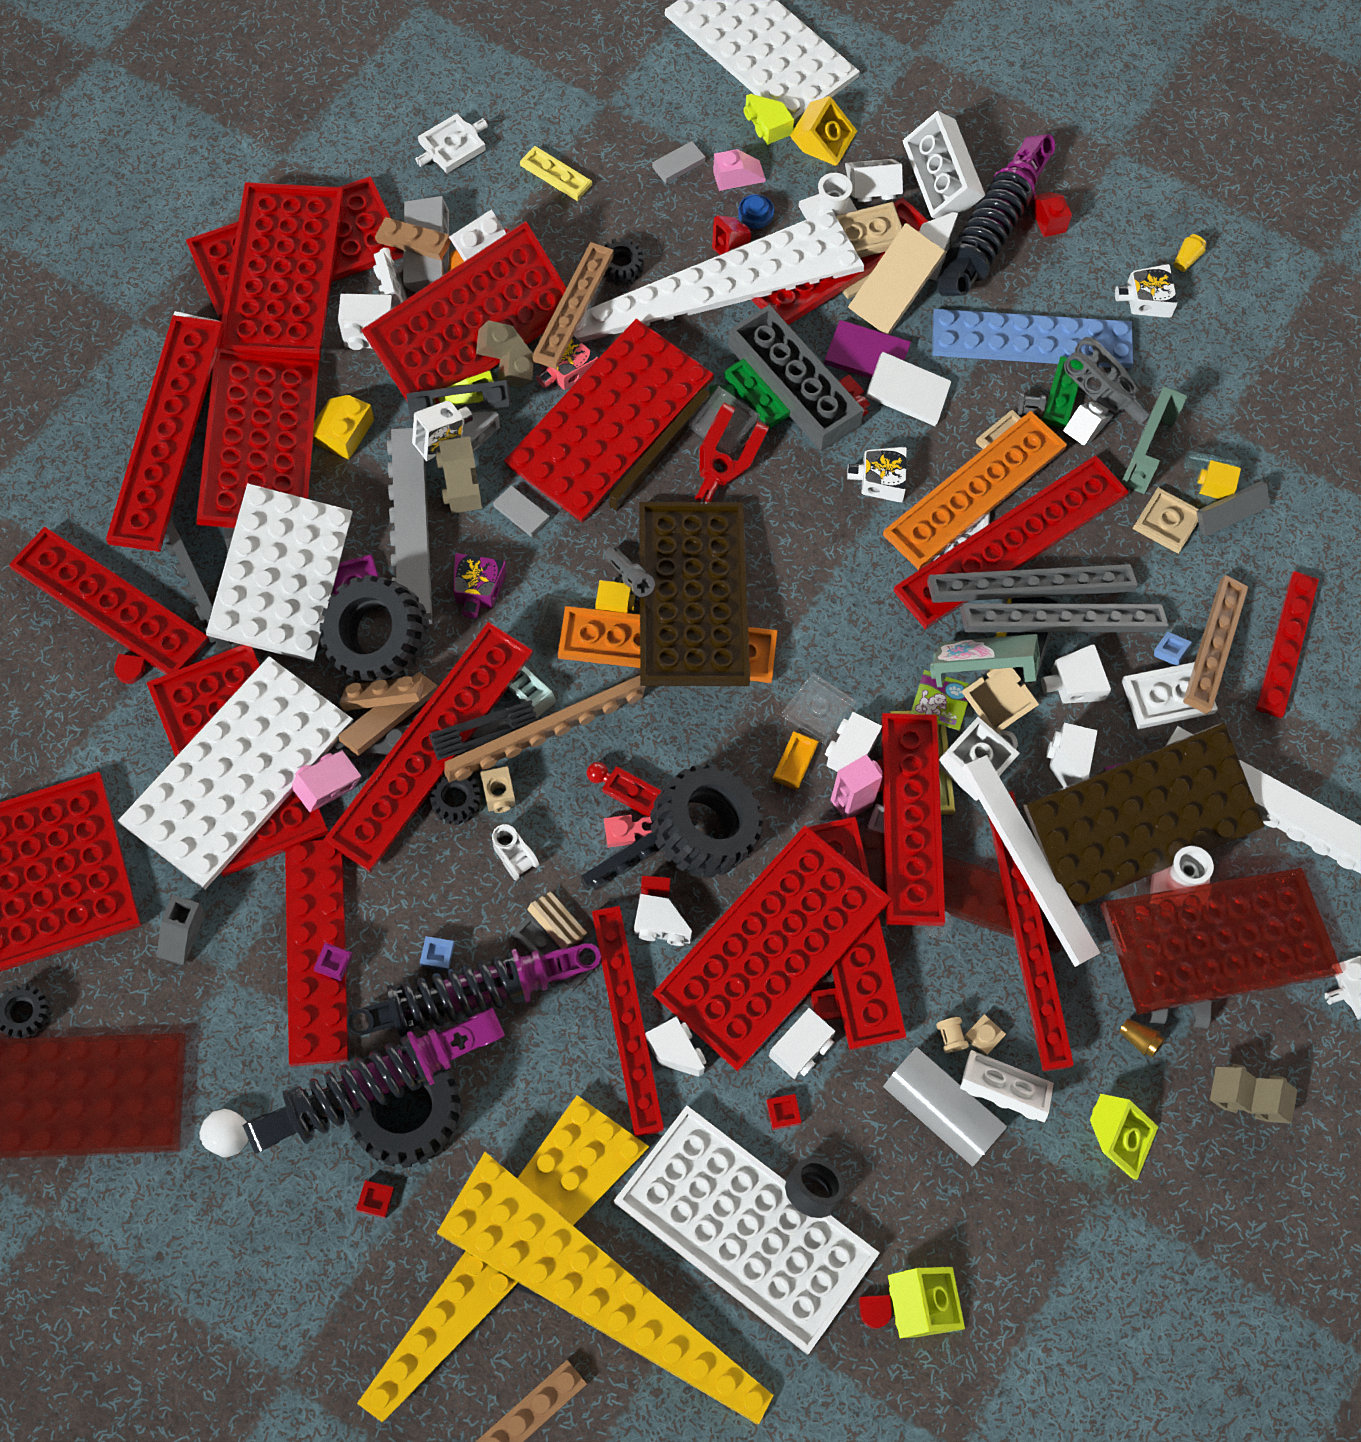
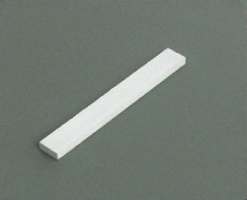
[961,755,1100,967]

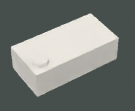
[902,111,985,219]

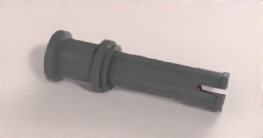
[604,546,655,597]

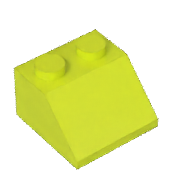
[888,1267,965,1338]

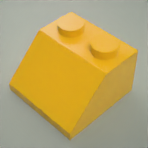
[790,96,857,166]
[312,395,374,460]

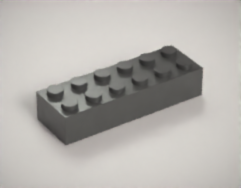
[728,305,864,451]

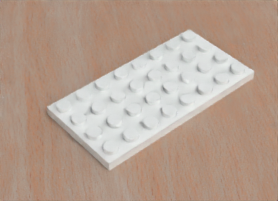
[665,0,860,124]
[118,657,354,890]
[614,1105,879,1355]

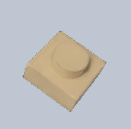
[964,1014,1006,1056]

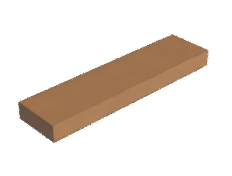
[338,672,438,756]

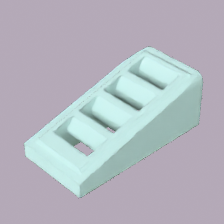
[508,666,556,718]

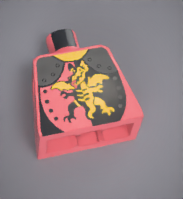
[536,335,598,390]

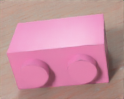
[292,750,361,812]

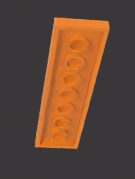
[883,411,1067,570]
[558,606,777,683]

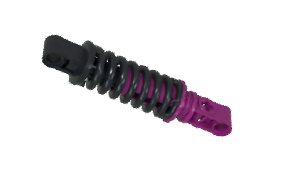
[937,134,1055,297]
[347,943,601,1038]
[242,1008,505,1154]

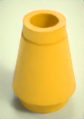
[1173,234,1206,272]

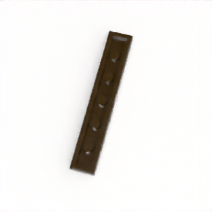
[609,389,710,512]

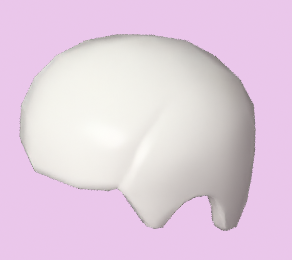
[199,1109,248,1157]

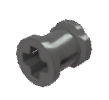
[1017,392,1046,418]

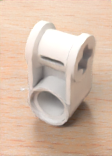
[492,824,540,881]

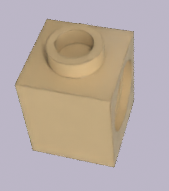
[481,766,516,813]

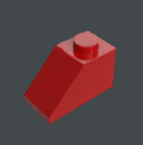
[1029,192,1072,237]
[712,215,751,255]

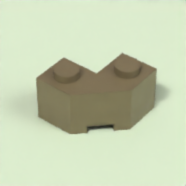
[476,320,534,388]
[435,436,482,514]
[1210,1064,1297,1123]

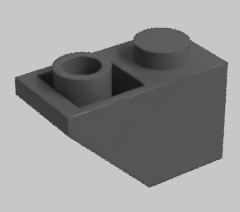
[156,895,206,966]

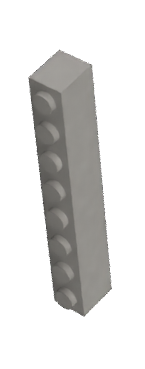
[387,428,433,624]

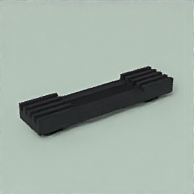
[406,380,512,419]
[428,700,538,761]

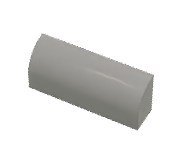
[403,196,449,293]
[883,1047,1007,1167]

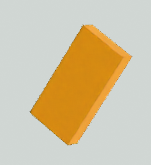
[772,731,819,791]

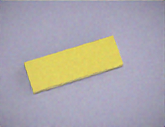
[520,146,592,201]

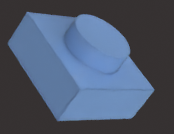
[1154,632,1192,666]
[420,936,455,971]

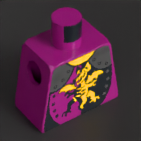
[454,553,507,618]

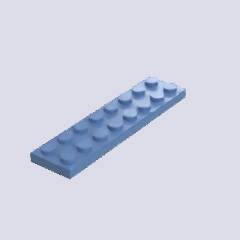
[932,309,1133,368]

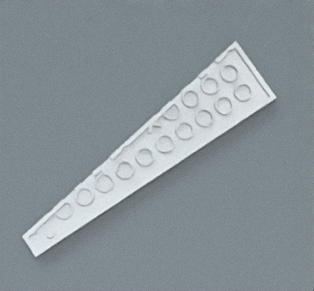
[574,209,864,342]

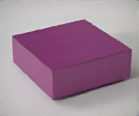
[314,943,353,981]

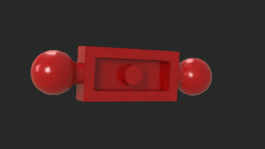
[586,762,661,817]

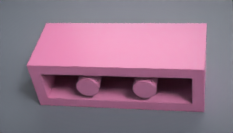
[831,754,882,819]

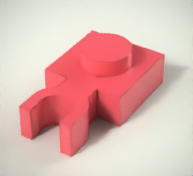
[604,815,652,848]

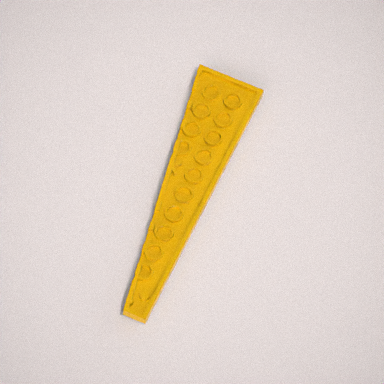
[357,1095,649,1423]
[437,1152,773,1424]

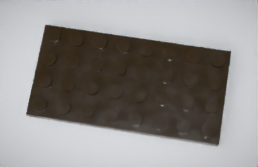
[639,502,750,686]
[1023,723,1265,908]

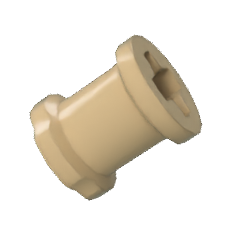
[936,1017,969,1053]

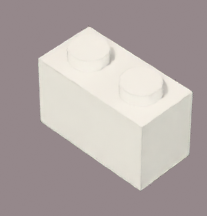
[825,712,882,772]
[769,1008,835,1079]

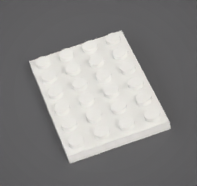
[206,483,352,662]

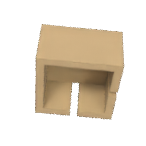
[961,668,1039,733]

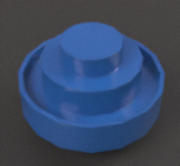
[738,194,774,229]

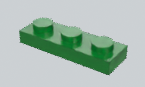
[1042,356,1083,429]
[724,359,790,429]

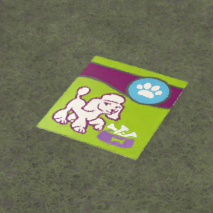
[910,670,969,731]

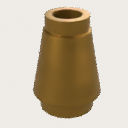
[1119,1018,1165,1058]

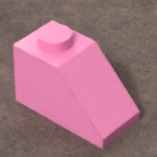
[713,149,766,191]

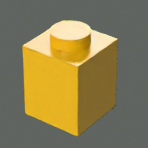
[1197,460,1241,499]
[596,580,636,613]

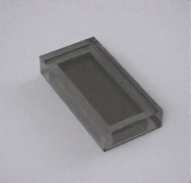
[532,593,573,649]

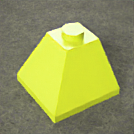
[1090,1094,1158,1180]

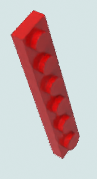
[1255,571,1319,718]

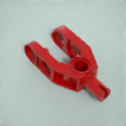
[695,402,769,502]

